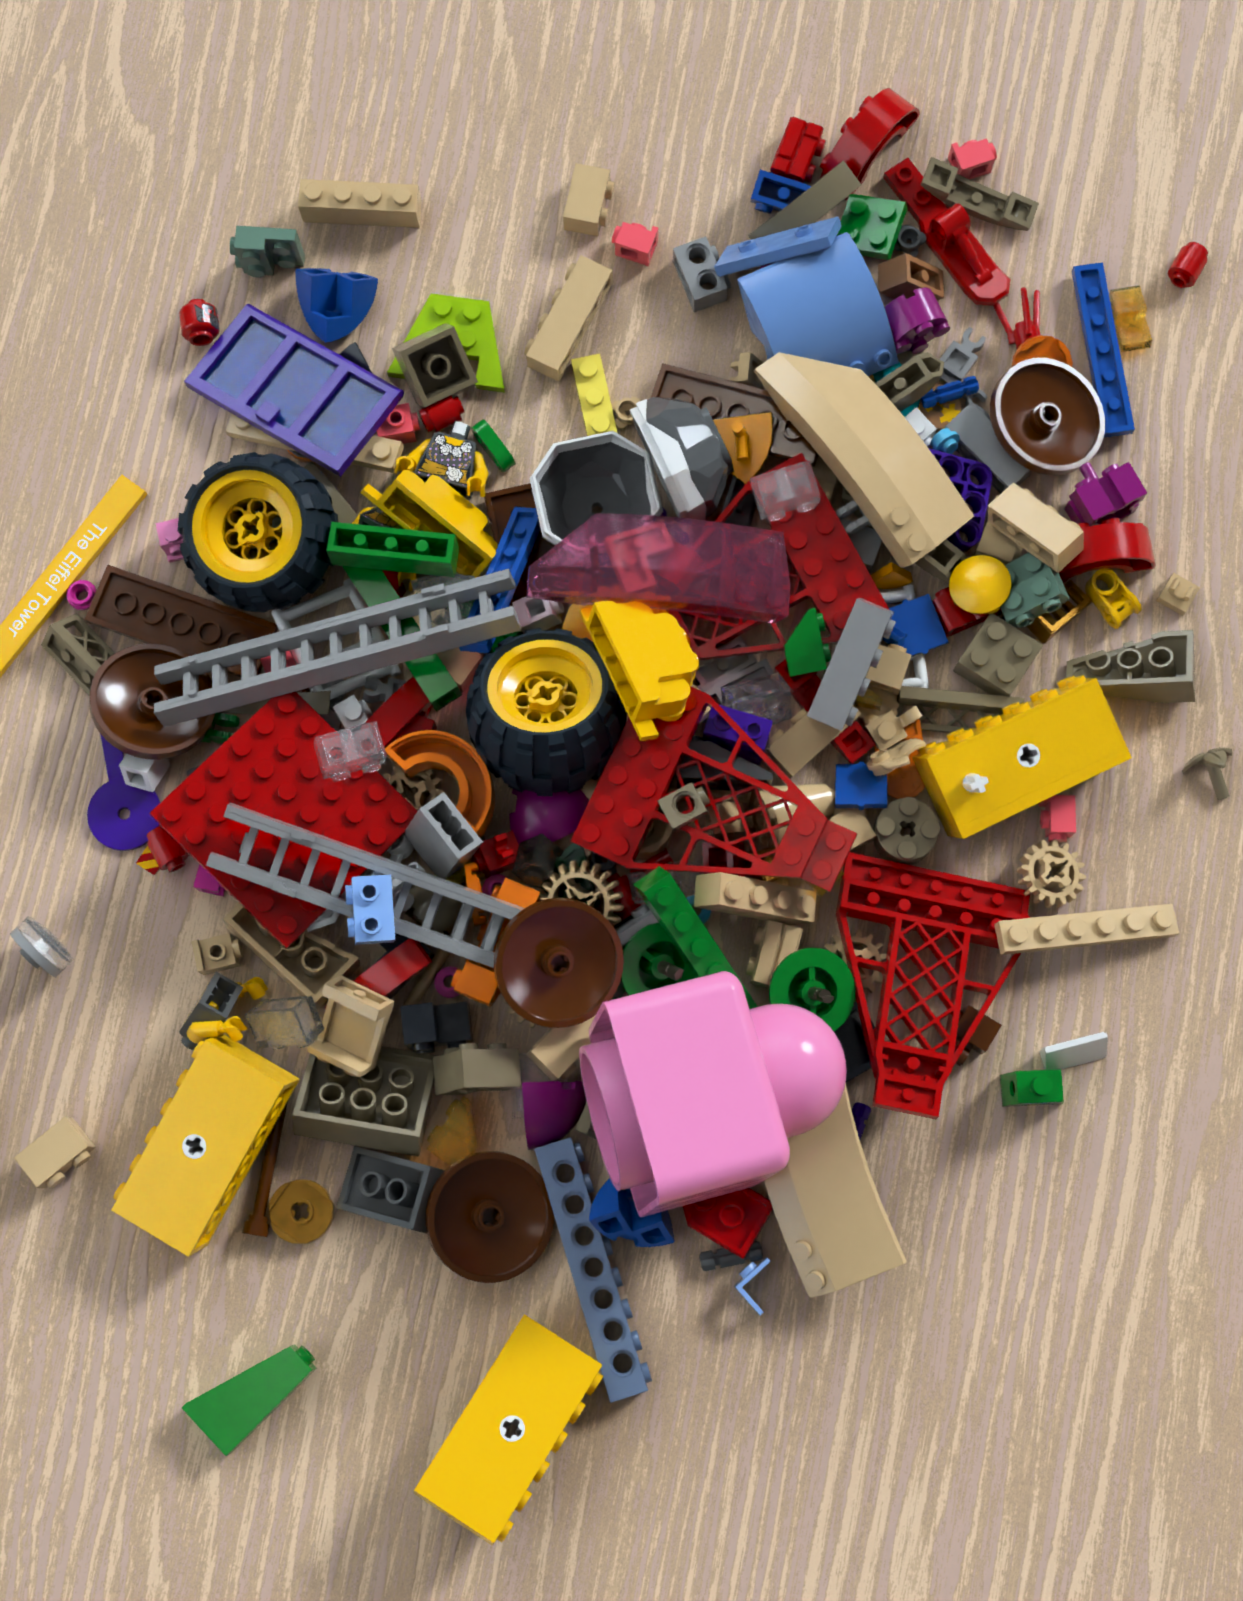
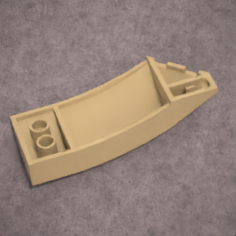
[753,352,974,568]
[764,1083,907,1298]

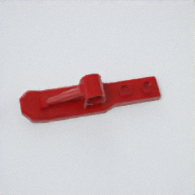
[883,158,1011,306]

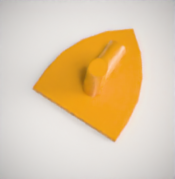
[713,412,773,484]

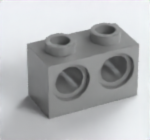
[673,236,731,312]

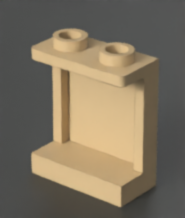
[307,975,395,1077]

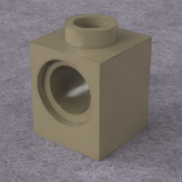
[657,782,710,831]

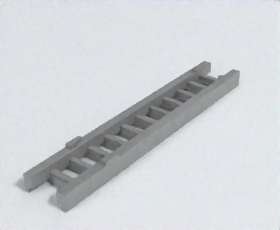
[154,569,521,727]
[206,803,525,968]

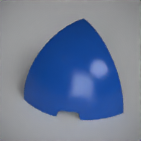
[295,268,378,343]
[589,1178,675,1247]

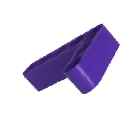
[929,448,992,553]

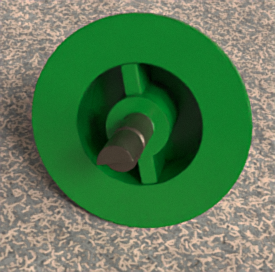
[621,922,695,996]
[769,948,855,1031]

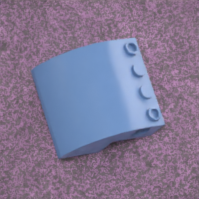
[737,232,899,376]

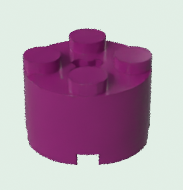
[884,288,950,354]

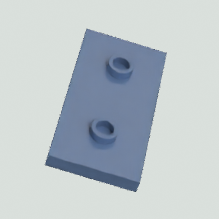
[714,216,842,277]

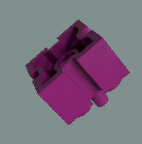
[1064,462,1147,526]

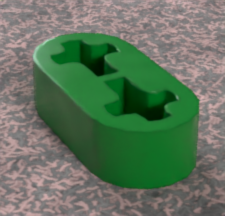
[471,419,516,473]

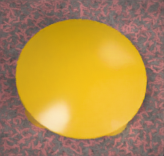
[949,555,1011,614]

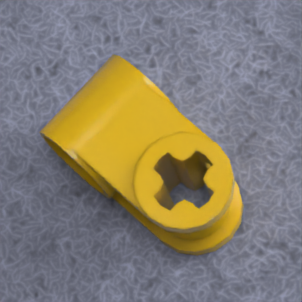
[1085,568,1142,629]

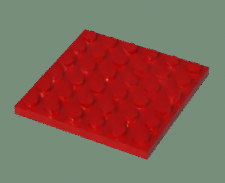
[149,691,417,949]

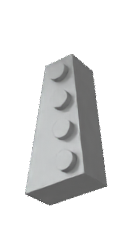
[807,598,896,731]

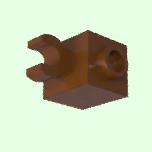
[955,1005,1002,1066]

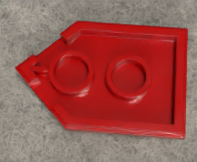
[683,1188,773,1259]

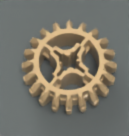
[539,860,624,926]

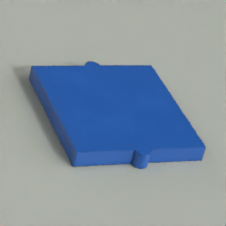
[889,594,949,657]
[835,761,887,811]

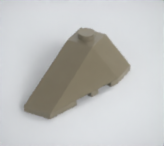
[1066,630,1195,703]

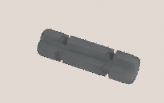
[699,1241,763,1271]

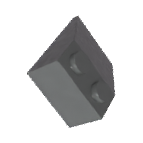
[677,736,773,791]
[336,1146,445,1234]

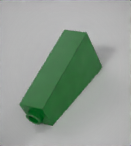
[182,1345,317,1456]

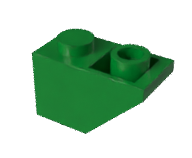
[783,608,831,677]

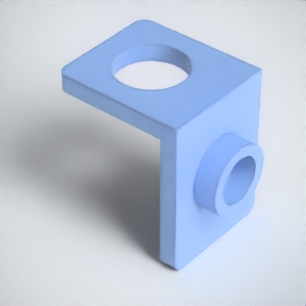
[734,1257,771,1316]

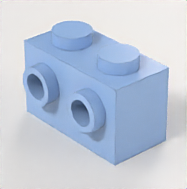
[345,874,395,945]

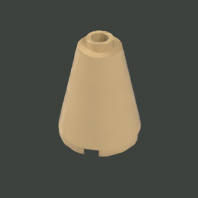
[747,784,835,848]

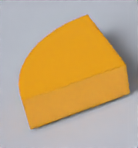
[871,562,913,589]

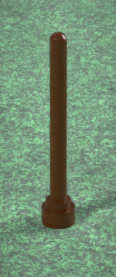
[242,1102,288,1237]

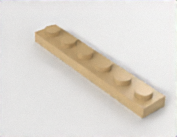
[225,410,404,474]
[994,904,1180,955]

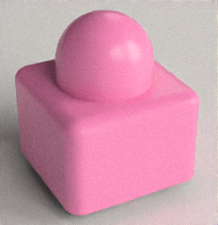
[579,971,847,1217]

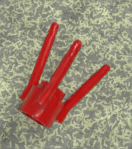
[993,287,1041,349]

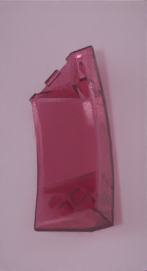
[526,513,791,623]

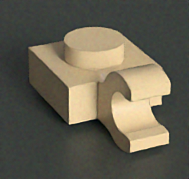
[865,706,922,750]

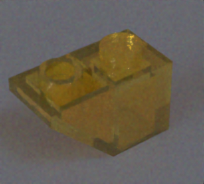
[426,1096,479,1166]

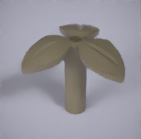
[1182,748,1232,800]

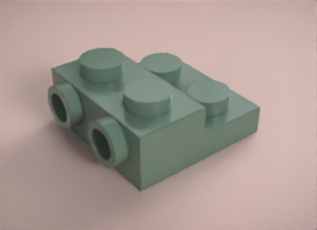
[230,226,305,277]
[1000,552,1070,628]

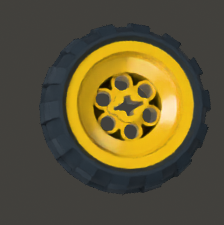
[177,452,338,613]
[466,628,627,796]

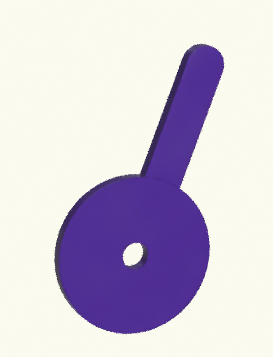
[87,734,161,851]

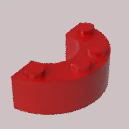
[819,88,920,201]
[1059,518,1156,583]

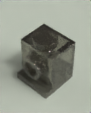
[512,834,563,887]

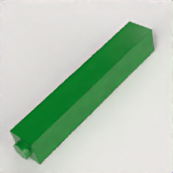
[342,566,462,712]

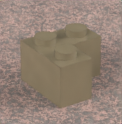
[433,1043,521,1096]

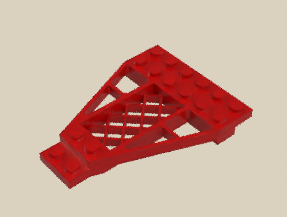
[654,452,890,661]
[571,686,858,892]
[836,852,1030,1120]

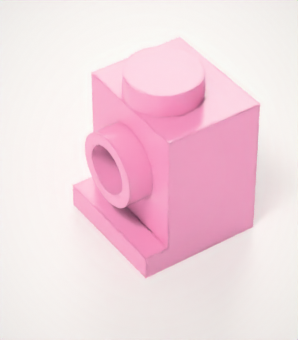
[155,518,184,563]

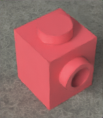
[377,403,420,444]

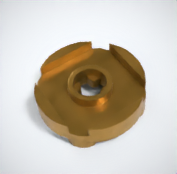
[269,1179,334,1244]

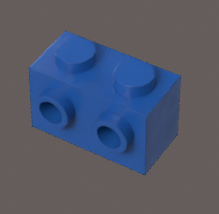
[750,169,811,214]

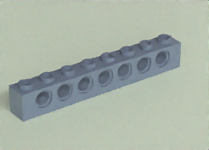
[534,1137,652,1403]

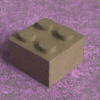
[392,323,478,408]
[953,614,1043,697]

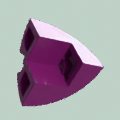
[509,789,589,850]
[522,1081,587,1150]

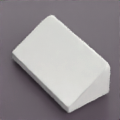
[1039,1032,1108,1070]

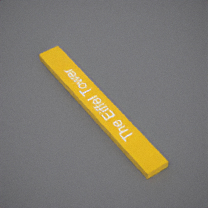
[0,475,148,678]

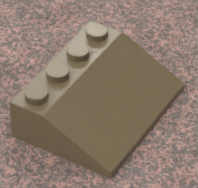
[292,1035,437,1156]

